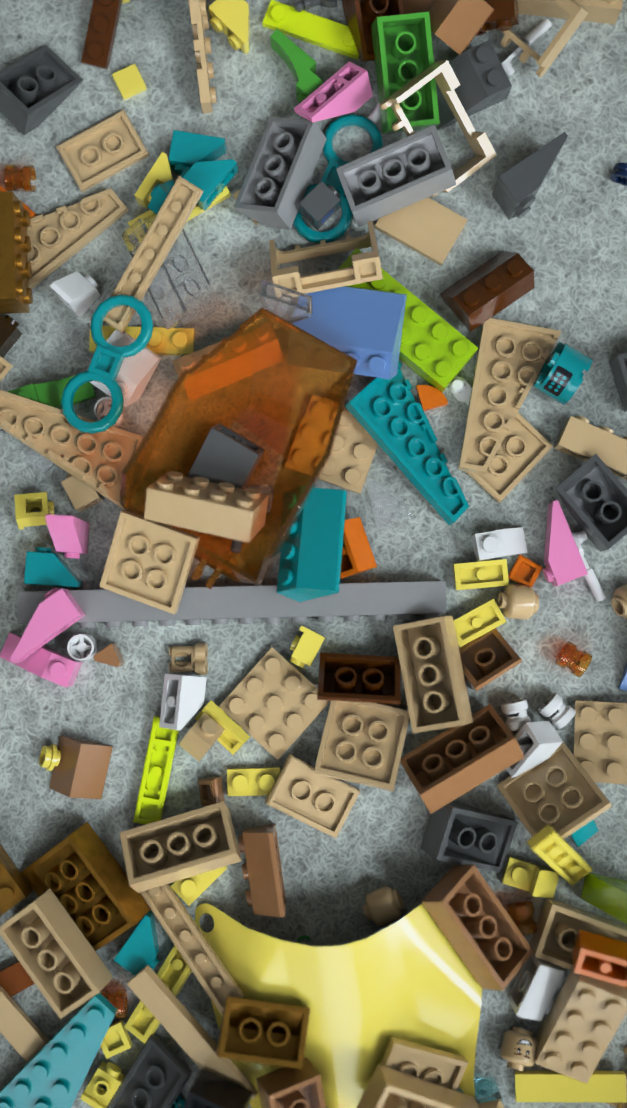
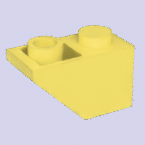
[208,0,250,54]

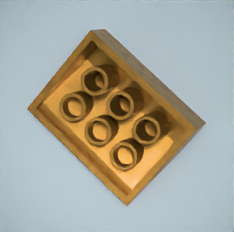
[21,822,150,951]

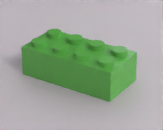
[371,12,440,134]

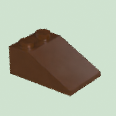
[342,0,405,62]

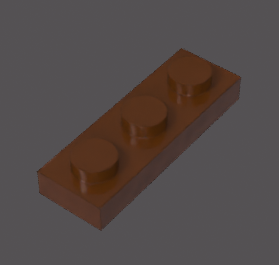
[81,0,122,70]

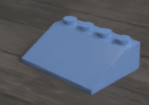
[287,286,407,379]

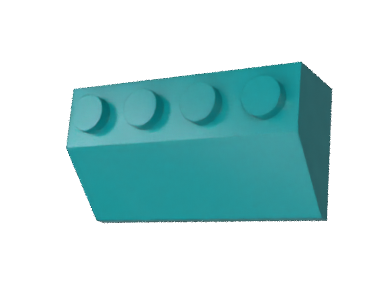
[276,487,347,602]

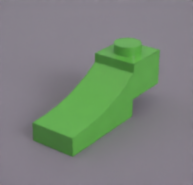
[270,29,324,103]
[8,375,97,409]

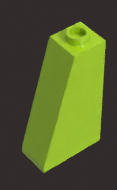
[581,873,627,925]

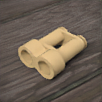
[169,643,208,675]

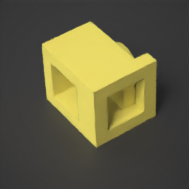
[14,492,55,530]
[289,625,325,668]
[80,1061,125,1108]

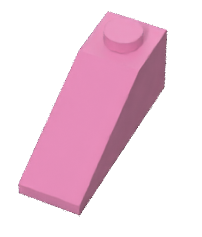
[294,61,373,123]
[542,500,588,587]
[46,514,90,559]
[10,587,85,663]
[0,632,82,688]

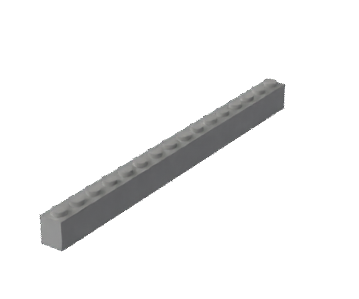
[17,581,446,628]

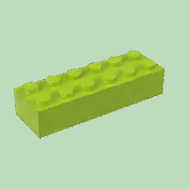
[338,247,478,393]

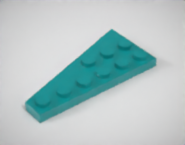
[345,361,470,525]
[0,993,117,1108]

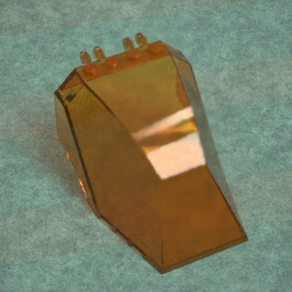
[120,307,357,589]

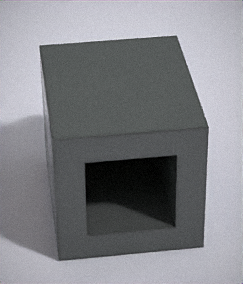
[299,181,340,230]

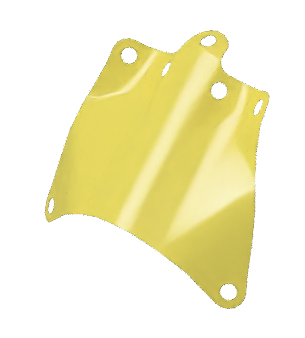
[195,903,482,1108]

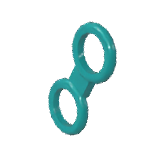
[293,114,383,244]
[61,294,153,434]

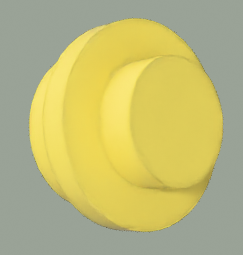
[39,744,61,771]

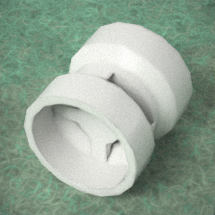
[94,397,123,428]
[67,634,98,661]
[538,692,576,730]
[500,699,532,731]

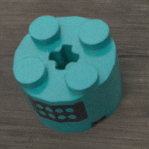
[533,341,593,405]

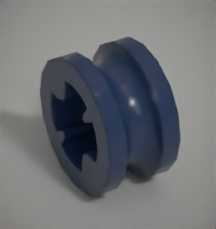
[610,162,627,186]

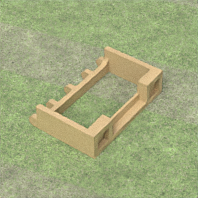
[486,0,589,78]
[379,60,497,197]
[269,221,383,299]

